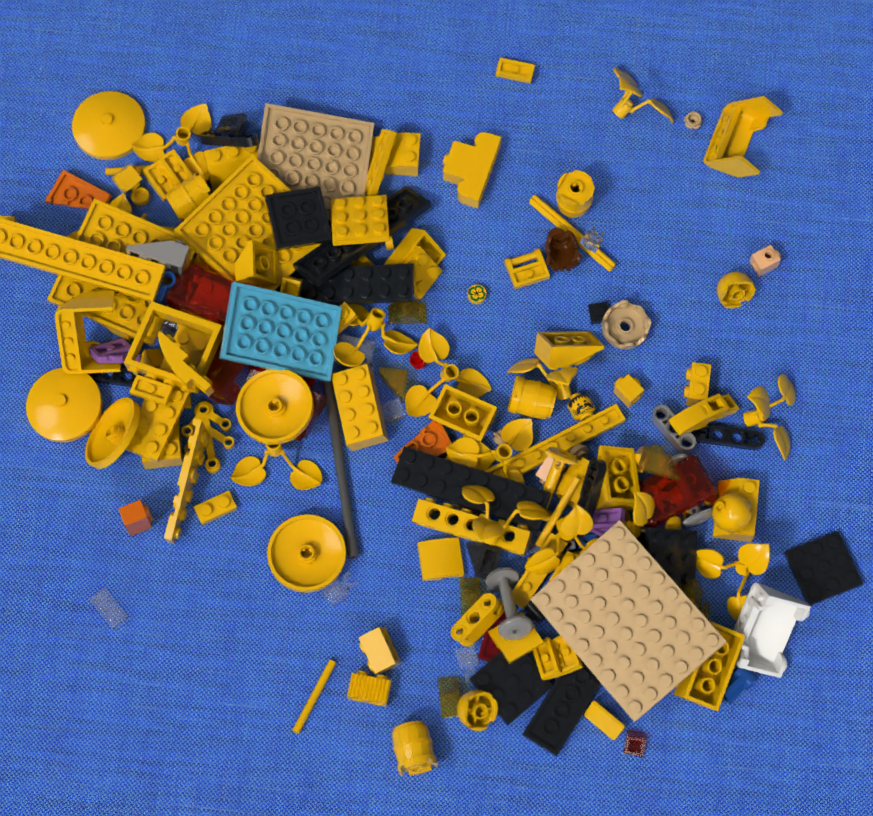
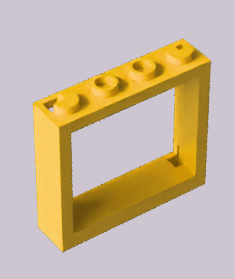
[124,301,224,394]

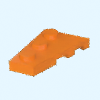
[45,170,112,210]
[394,420,452,464]

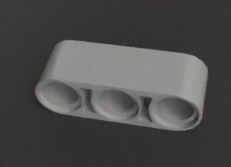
[651,405,696,455]

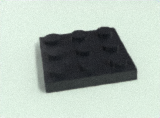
[265,187,332,251]
[644,527,697,590]
[783,531,863,606]
[469,652,553,725]

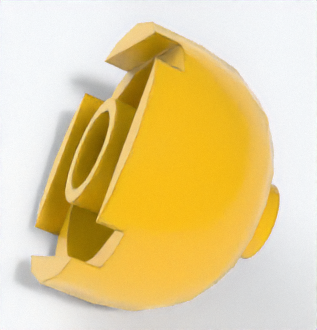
[716,271,756,309]
[712,493,752,533]
[457,689,498,731]

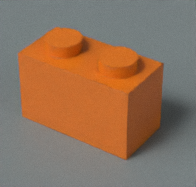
[118,500,153,536]

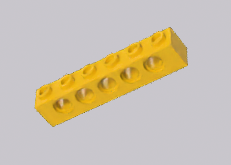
[412,497,532,557]

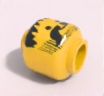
[567,392,596,421]

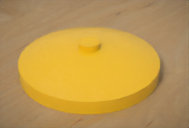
[72,91,146,160]
[26,368,103,443]
[236,369,314,445]
[85,397,140,469]
[267,515,346,593]

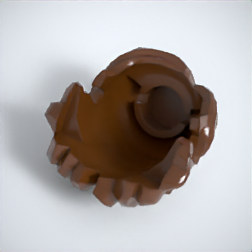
[545,228,582,272]

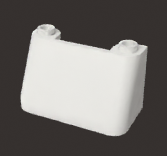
[733,583,811,678]

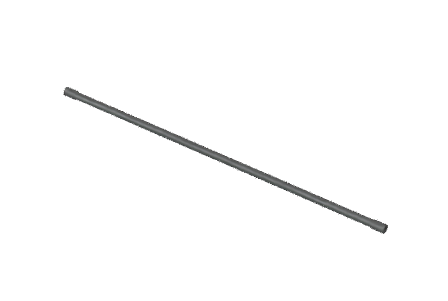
[322,378,360,559]

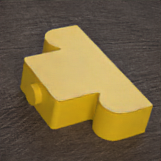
[443,132,501,208]

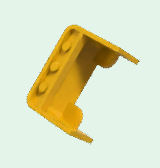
[703,96,783,178]
[55,291,122,374]

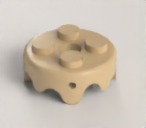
[602,300,651,350]

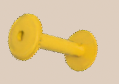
[542,447,578,522]

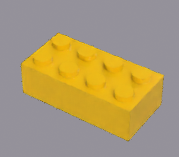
[331,364,389,451]
[674,621,745,711]

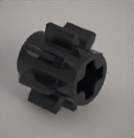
[524,601,545,624]

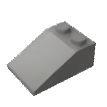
[126,240,189,277]

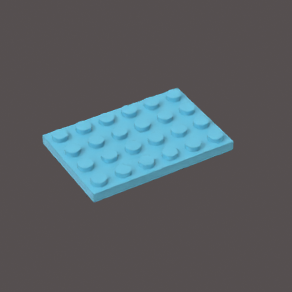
[220,282,342,382]

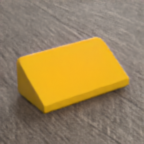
[584,701,625,740]

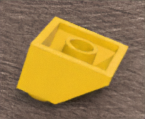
[235,240,278,285]

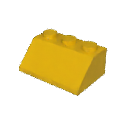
[204,144,259,192]
[383,228,446,265]
[428,384,497,442]
[712,478,760,543]

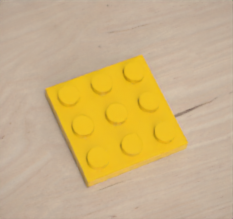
[331,195,390,246]

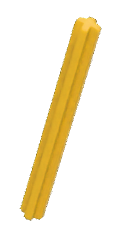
[529,195,616,271]

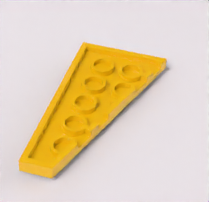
[164,418,211,544]

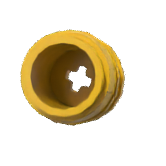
[556,170,595,218]
[165,172,212,221]
[508,376,557,420]
[555,455,593,508]
[392,721,438,776]

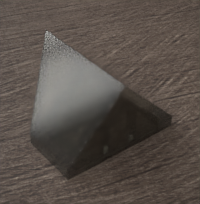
[215,113,249,132]
[466,542,503,580]

